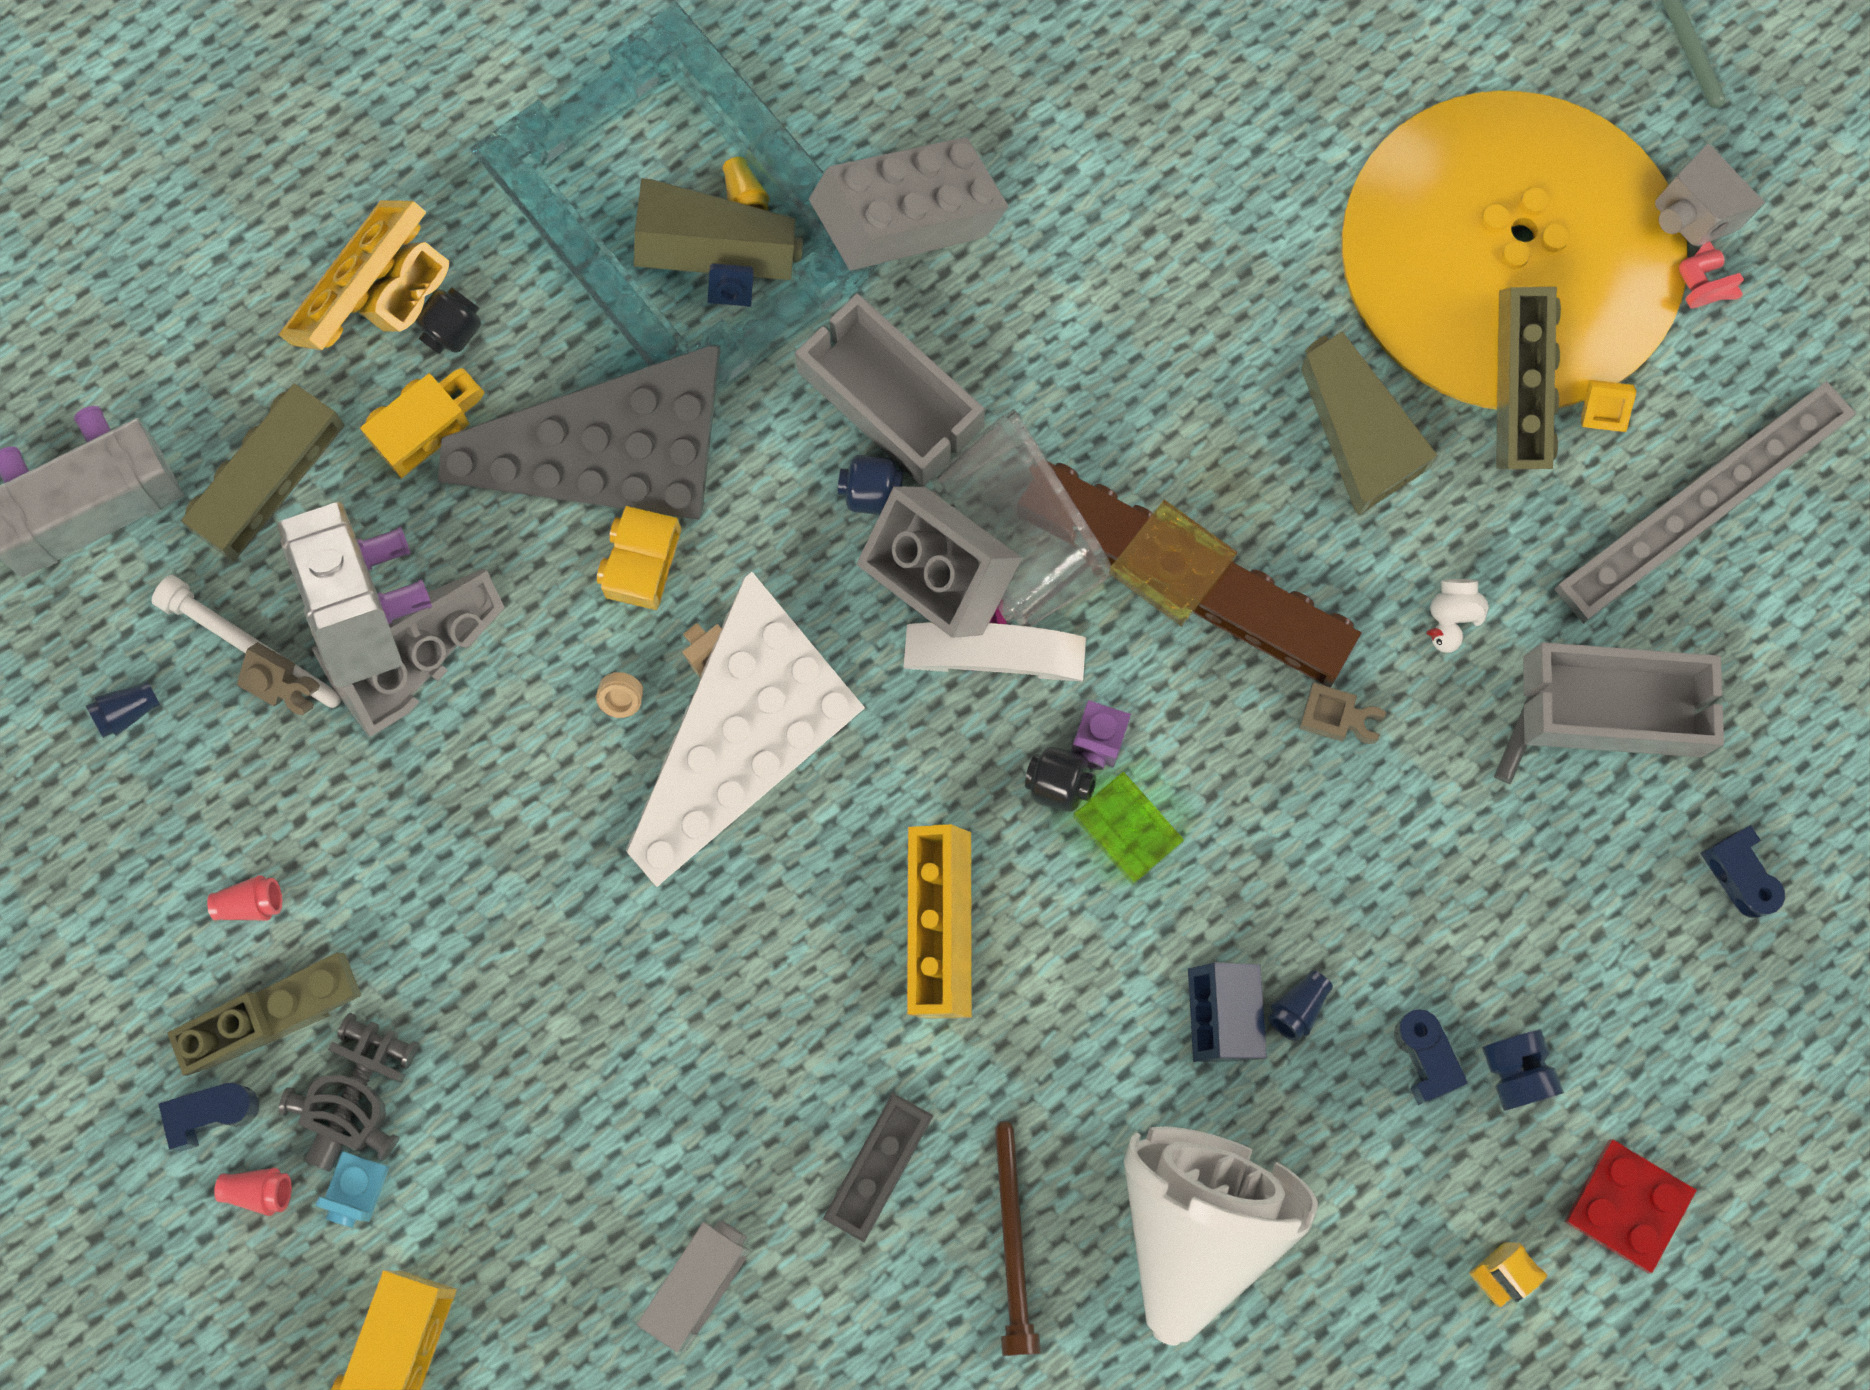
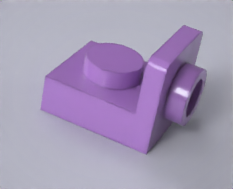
[1071,700,1131,770]

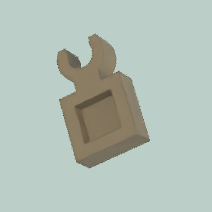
[237,642,320,715]
[1299,682,1386,744]

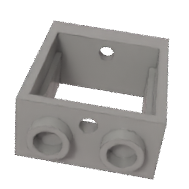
[636,1220,751,1353]

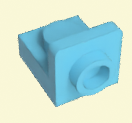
[315,1151,389,1228]

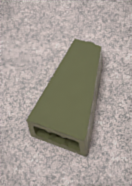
[634,178,803,280]
[1301,331,1438,515]

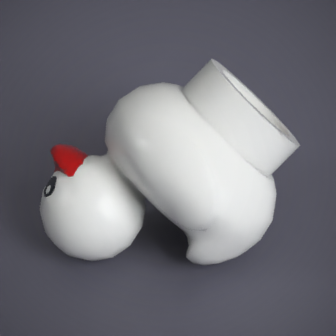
[1426,579,1489,653]

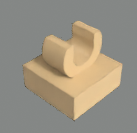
[682,623,722,679]

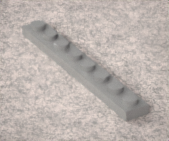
[1554,381,1856,624]

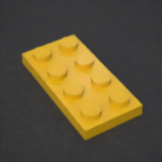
[278,200,426,350]

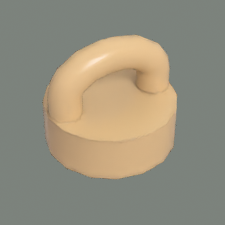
[596,672,643,718]

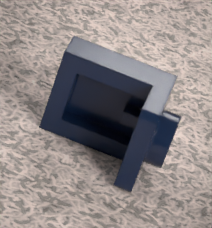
[707,263,754,307]

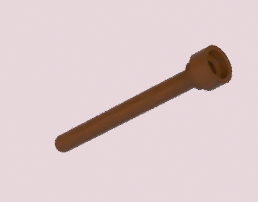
[995,1121,1041,1356]

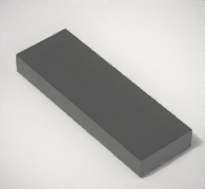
[823,1092,934,1243]

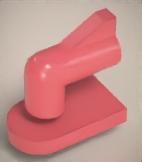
[1679,241,1744,309]

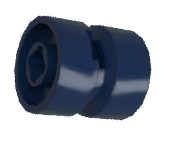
[1482,1029,1564,1111]

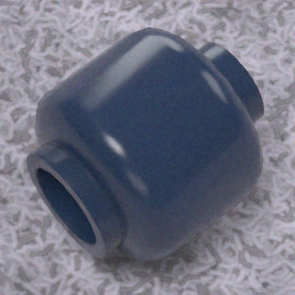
[838,455,903,515]

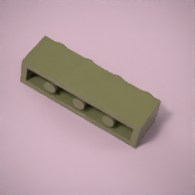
[181,383,345,562]

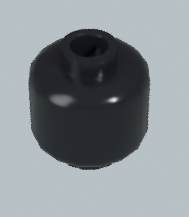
[415,287,481,354]
[1025,747,1096,812]

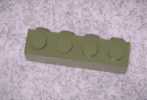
[1496,287,1561,469]

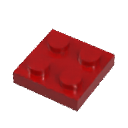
[1564,1139,1697,1274]

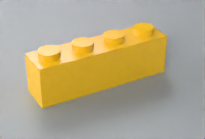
[907,824,972,1018]

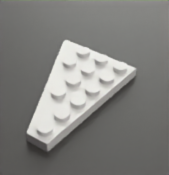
[626,572,865,887]

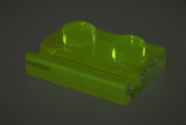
[1073,771,1184,885]

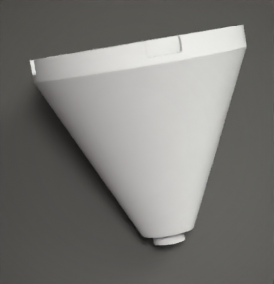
[1124,1127,1318,1345]

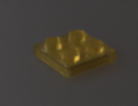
[1109,500,1238,627]

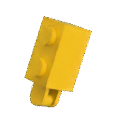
[360,368,484,479]

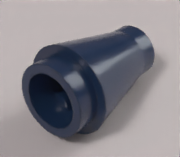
[86,681,160,738]
[1268,970,1333,1041]

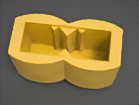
[359,242,449,332]
[597,506,682,610]

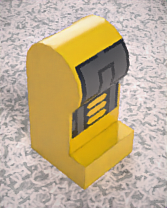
[1469,1242,1548,1308]

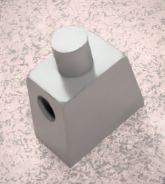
[1655,144,1765,246]

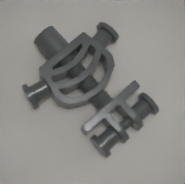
[279,1013,419,1172]

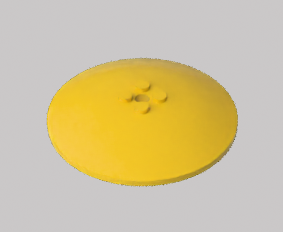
[1341,91,1688,410]

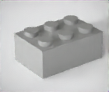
[856,487,1022,638]

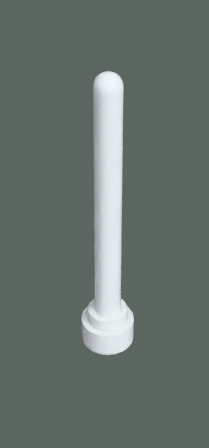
[152,575,341,708]

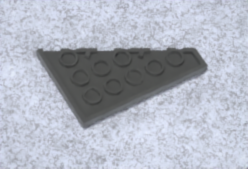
[438,344,721,520]

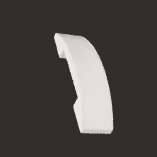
[904,622,1086,682]

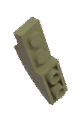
[167,952,362,1076]

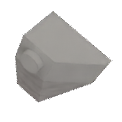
[312,569,505,737]

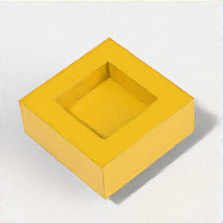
[1581,380,1637,432]

